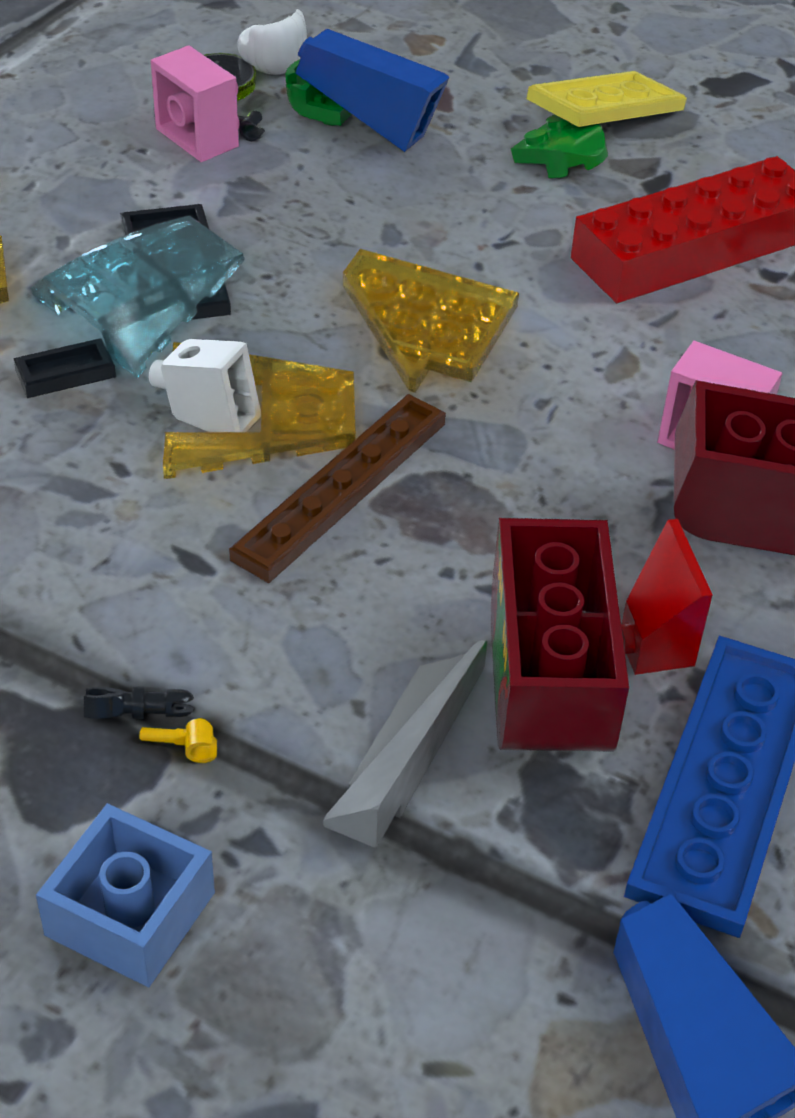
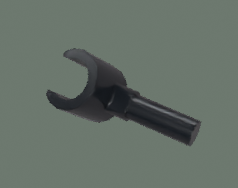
[238,110,265,142]

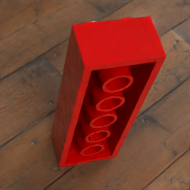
[571,156,795,304]

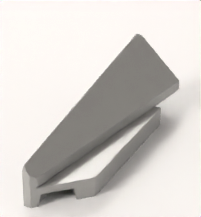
[323,640,487,848]

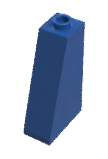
[295,29,450,152]
[613,893,795,1118]

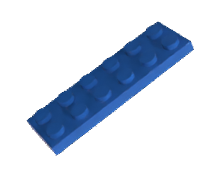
[624,635,795,938]

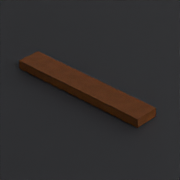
[229,394,446,583]

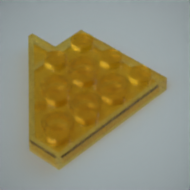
[343,249,519,393]

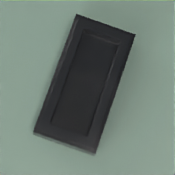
[13,338,116,398]

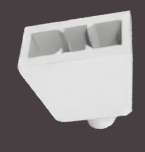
[149,339,262,442]

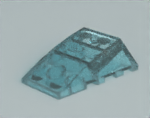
[30,215,245,378]

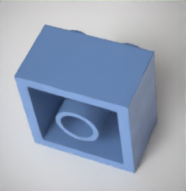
[36,803,215,988]

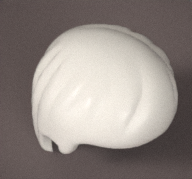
[238,9,307,75]

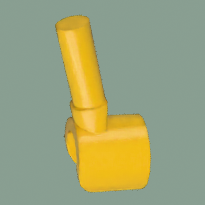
[140,718,217,763]

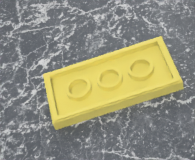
[526,71,687,127]

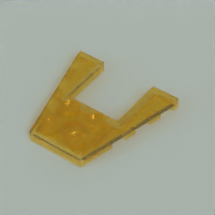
[163,342,356,479]

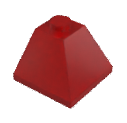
[621,519,713,675]

